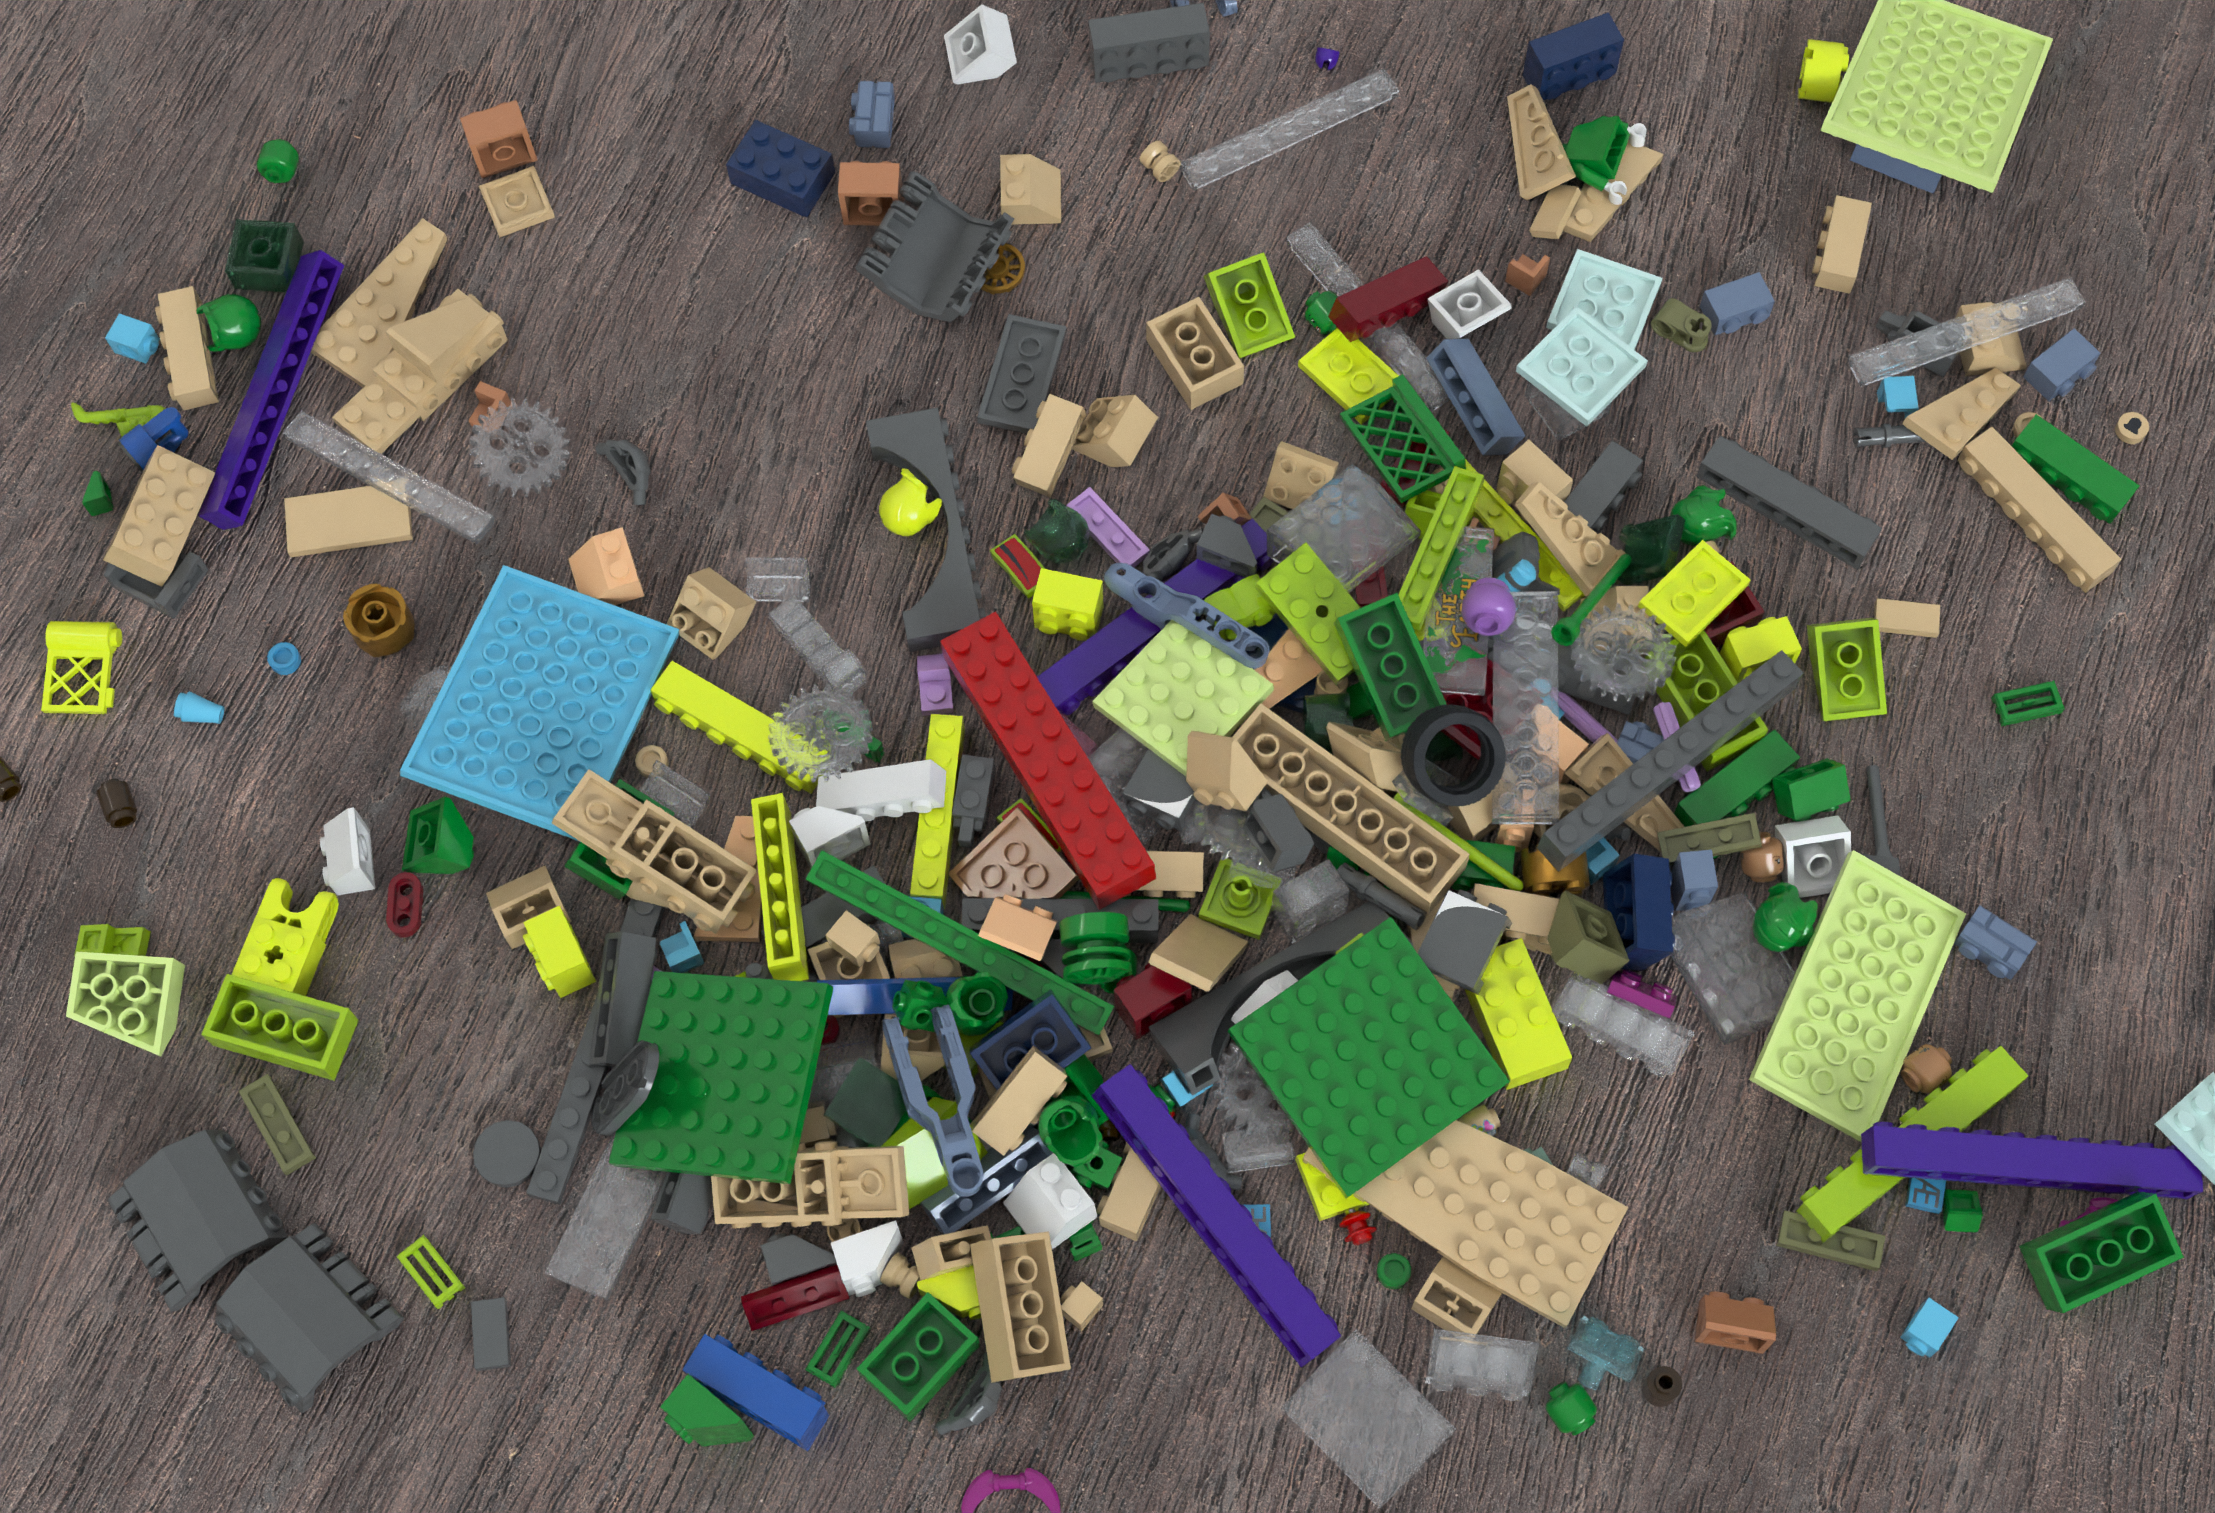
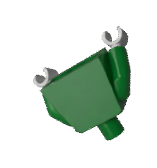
[1562,116,1647,205]

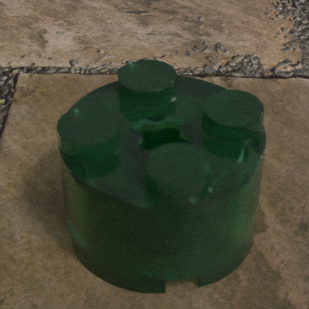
[1303,693,1353,755]

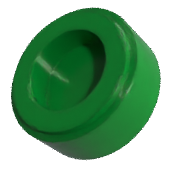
[1376,1253,1411,1289]

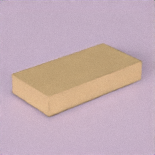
[1529,185,1581,239]
[1874,598,1940,638]

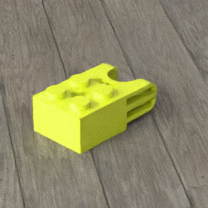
[232,878,339,996]

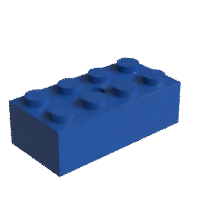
[682,1334,830,1452]

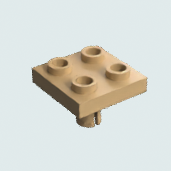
[1263,441,1339,520]

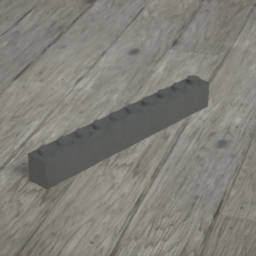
[1537,650,1804,872]

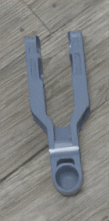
[1103,563,1269,669]
[882,1004,983,1197]

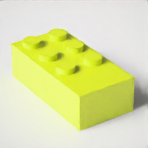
[1465,938,1572,1090]

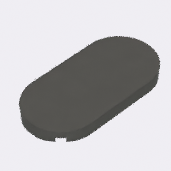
[591,1040,659,1137]

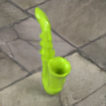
[71,402,166,436]

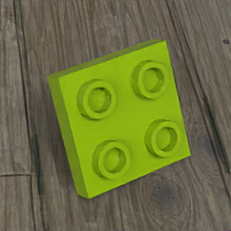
[1199,857,1282,940]

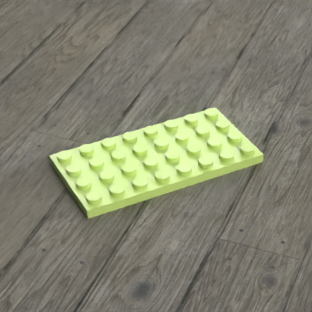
[1749,850,1966,1142]

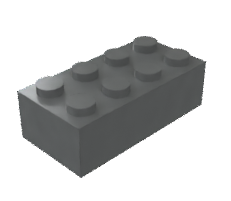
[1088,3,1210,83]

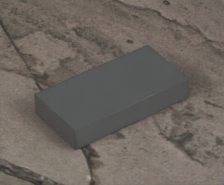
[471,1297,511,1371]

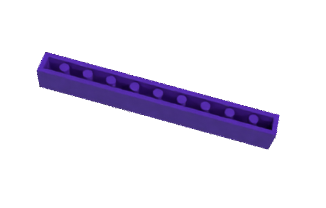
[198,250,344,530]
[1037,518,1276,716]
[1092,1064,1342,1368]
[1861,1122,2203,1199]

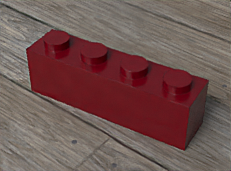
[1328,256,1449,342]

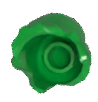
[196,294,261,352]
[1670,485,1737,546]
[1752,882,1818,952]
[945,971,1008,1036]
[1038,1095,1103,1167]

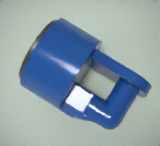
[118,407,189,473]

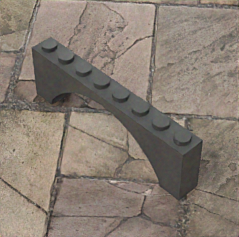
[866,407,986,652]
[1148,901,1414,1096]

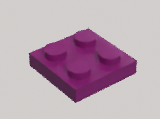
[1607,969,1677,1019]

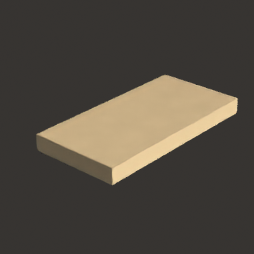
[284,481,413,558]
[1148,914,1248,992]

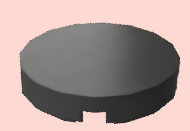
[473,1120,541,1188]

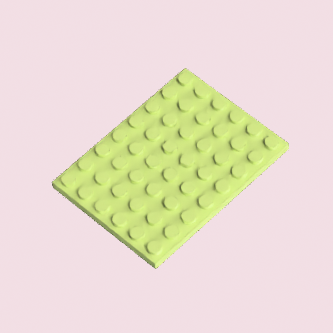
[1821,0,2053,193]

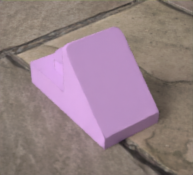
[917,654,954,716]

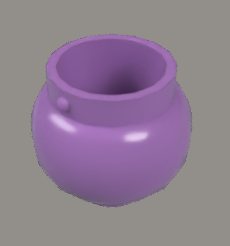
[1461,578,1516,636]

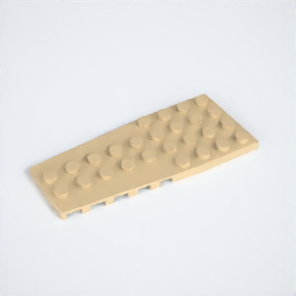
[1303,1120,1628,1328]

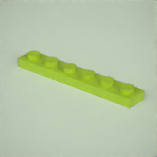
[1399,466,1484,631]

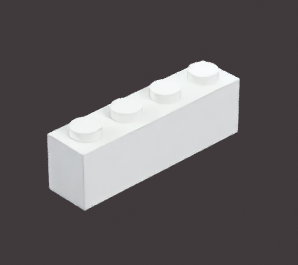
[816,759,946,821]

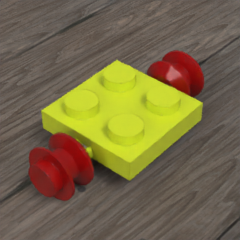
[1295,1153,1377,1246]

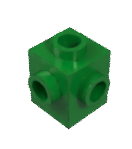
[892,979,948,1032]
[1066,1141,1122,1189]

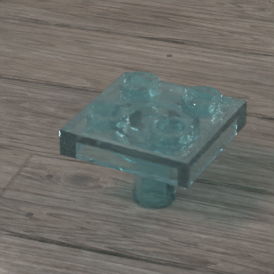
[1567,1315,1645,1390]

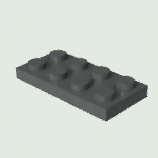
[977,314,1067,434]

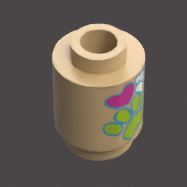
[1457,1104,1501,1137]

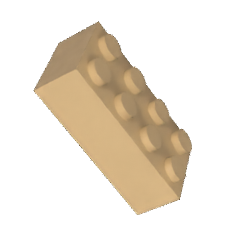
[103,445,215,587]
[970,1231,1071,1383]

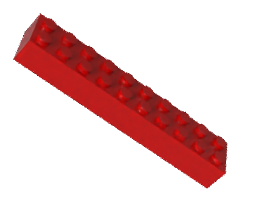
[940,611,1156,910]

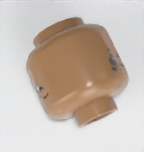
[1740,832,1785,882]
[1900,1044,1952,1094]

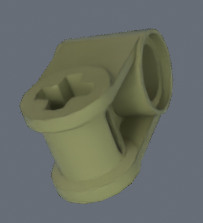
[1651,298,1712,352]

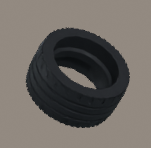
[1401,705,1506,807]

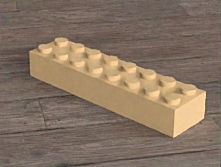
[1232,703,1470,916]

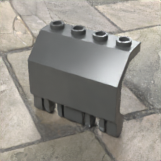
[855,171,1014,322]
[108,1129,288,1312]
[215,1223,404,1413]

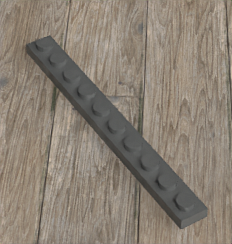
[526,899,665,1205]

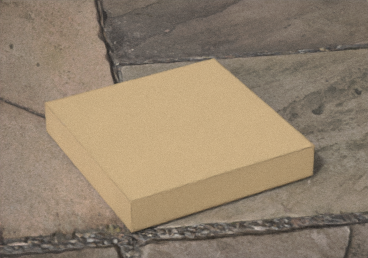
[479,166,555,237]

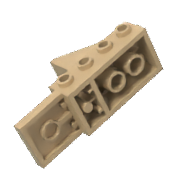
[332,289,508,457]
[552,769,757,934]
[711,1141,909,1228]

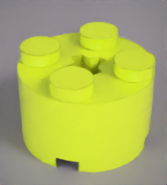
[1798,39,1849,103]

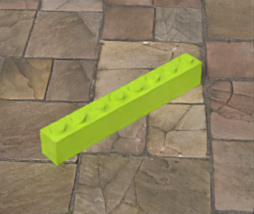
[1796,1046,2028,1243]

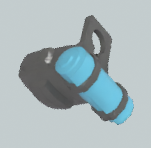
[1491,532,1560,608]

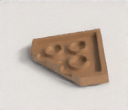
[948,807,1080,899]

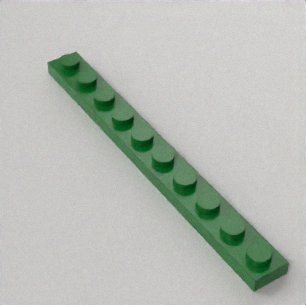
[806,850,1114,1036]

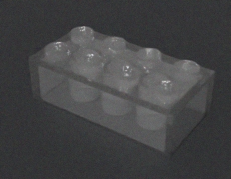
[1551,972,1696,1077]

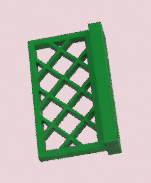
[1340,374,1466,503]

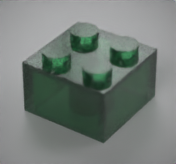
[225,219,304,293]

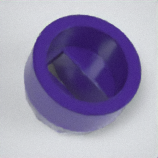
[1315,47,1340,70]

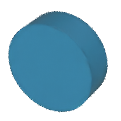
[267,642,301,675]

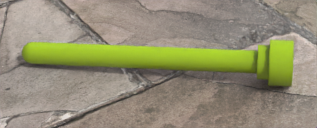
[1393,788,1524,892]

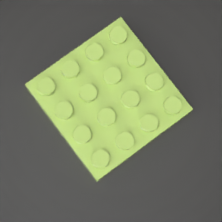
[1092,620,1274,776]

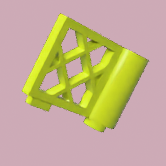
[41,621,122,714]

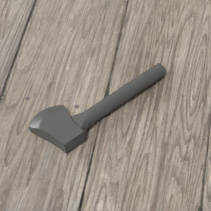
[1860,765,1901,877]

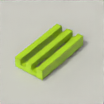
[397,1235,466,1309]

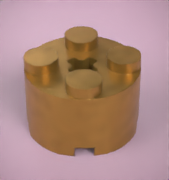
[343,584,415,658]
[1520,845,1590,897]

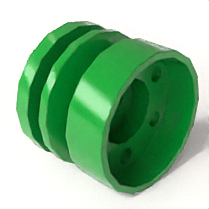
[1059,912,1132,985]

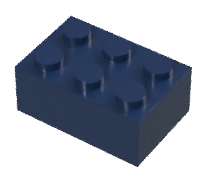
[1522,12,1624,100]
[726,120,835,218]
[1603,853,1675,971]
[970,989,1091,1090]

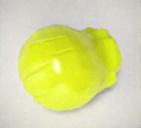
[879,468,942,536]

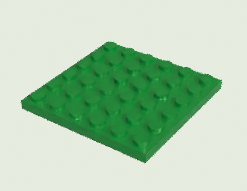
[1227,917,1510,1198]
[609,971,834,1184]

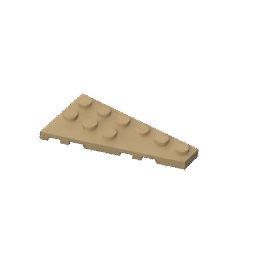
[311,218,447,388]

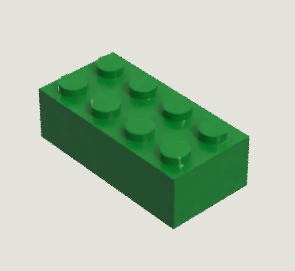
[1334,593,1447,741]
[2019,1191,2184,1313]

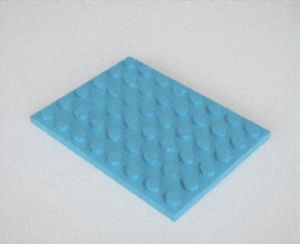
[400,565,679,841]

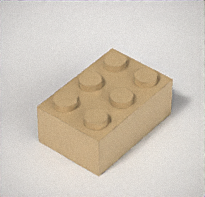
[1146,297,1244,410]

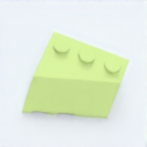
[66,952,185,1056]

